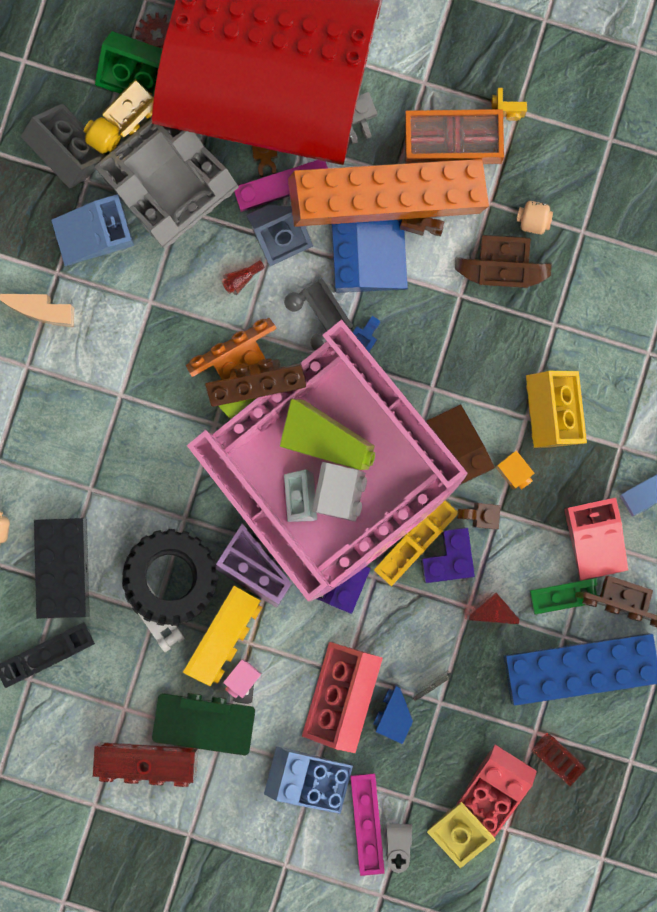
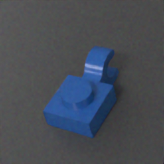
[353,316,380,352]

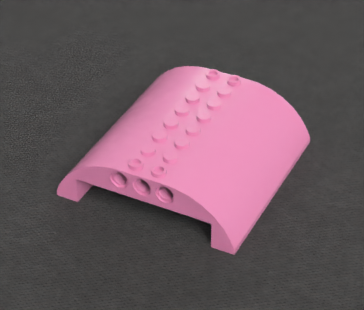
[186,319,468,602]

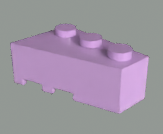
[216,524,292,608]

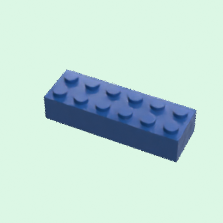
[504,633,657,706]

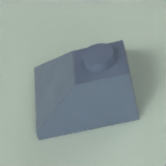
[246,205,313,266]

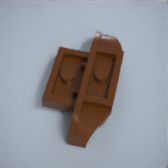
[455,235,552,288]

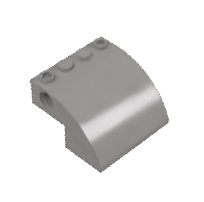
[94,119,239,249]

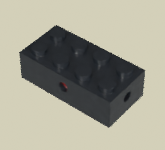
[34,518,90,619]

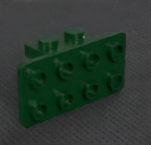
[152,693,256,756]

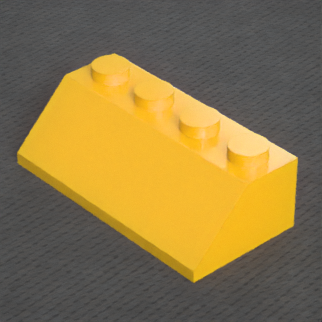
[183,586,263,686]

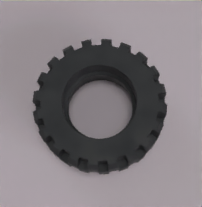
[122,529,218,626]

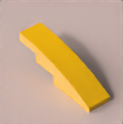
[374,500,458,587]

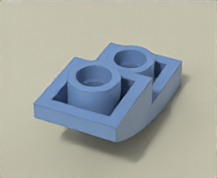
[620,475,657,517]

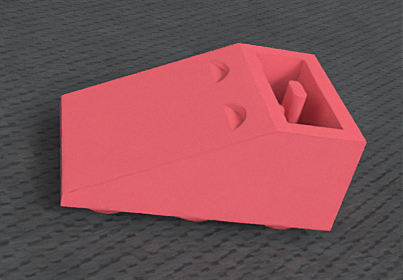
[564,498,628,581]
[456,745,537,838]

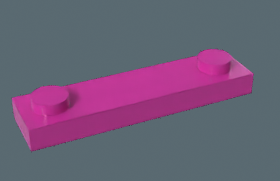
[234,160,328,212]
[351,773,385,876]

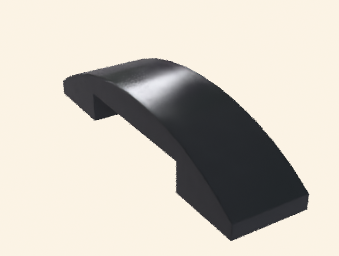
[0,622,95,688]

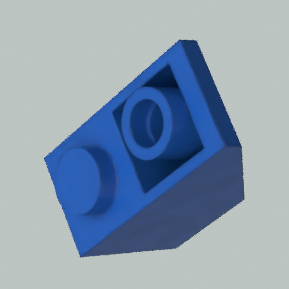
[373,685,413,744]

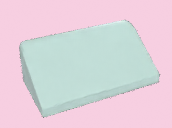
[284,469,317,522]

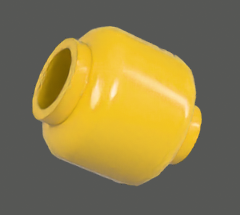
[83,117,121,154]

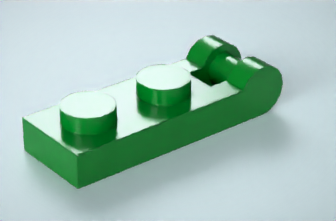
[529,578,600,615]

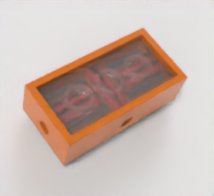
[405,109,504,164]

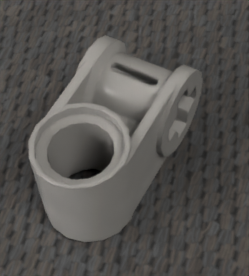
[387,823,412,873]

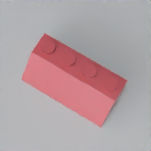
[302,642,383,753]

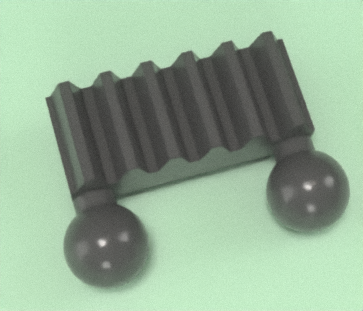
[284,278,353,351]

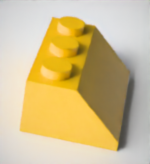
[526,371,587,448]

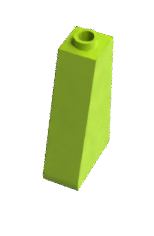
[280,399,375,470]

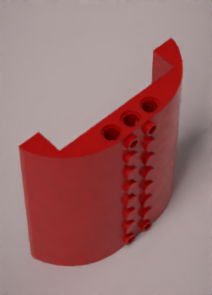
[152,0,383,165]

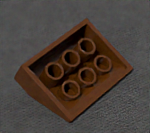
[425,404,495,486]

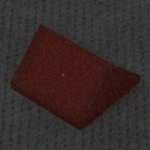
[466,592,520,624]

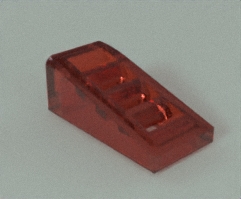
[531,733,586,787]

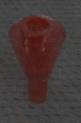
[222,260,265,295]

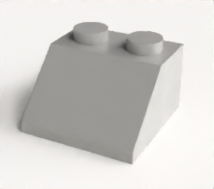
[312,462,367,521]

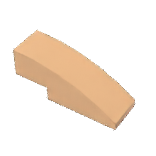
[0,294,74,327]

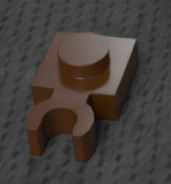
[252,146,278,177]

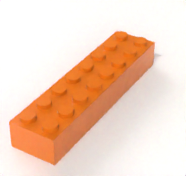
[288,159,489,227]

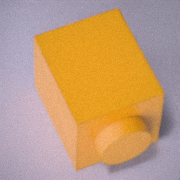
[495,450,535,490]

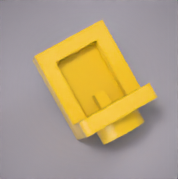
[491,88,527,121]

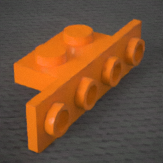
[186,318,277,379]

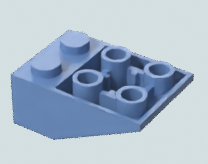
[51,194,134,266]
[264,746,353,814]

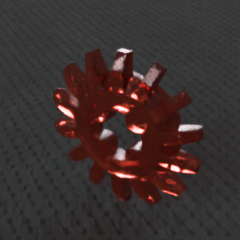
[135,12,169,49]

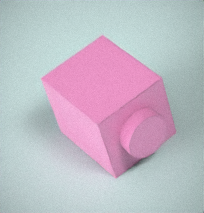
[223,659,262,698]

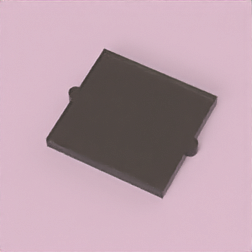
[412,670,451,701]

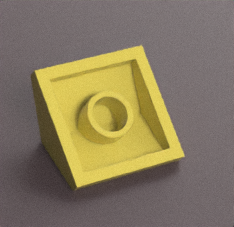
[427,802,495,868]

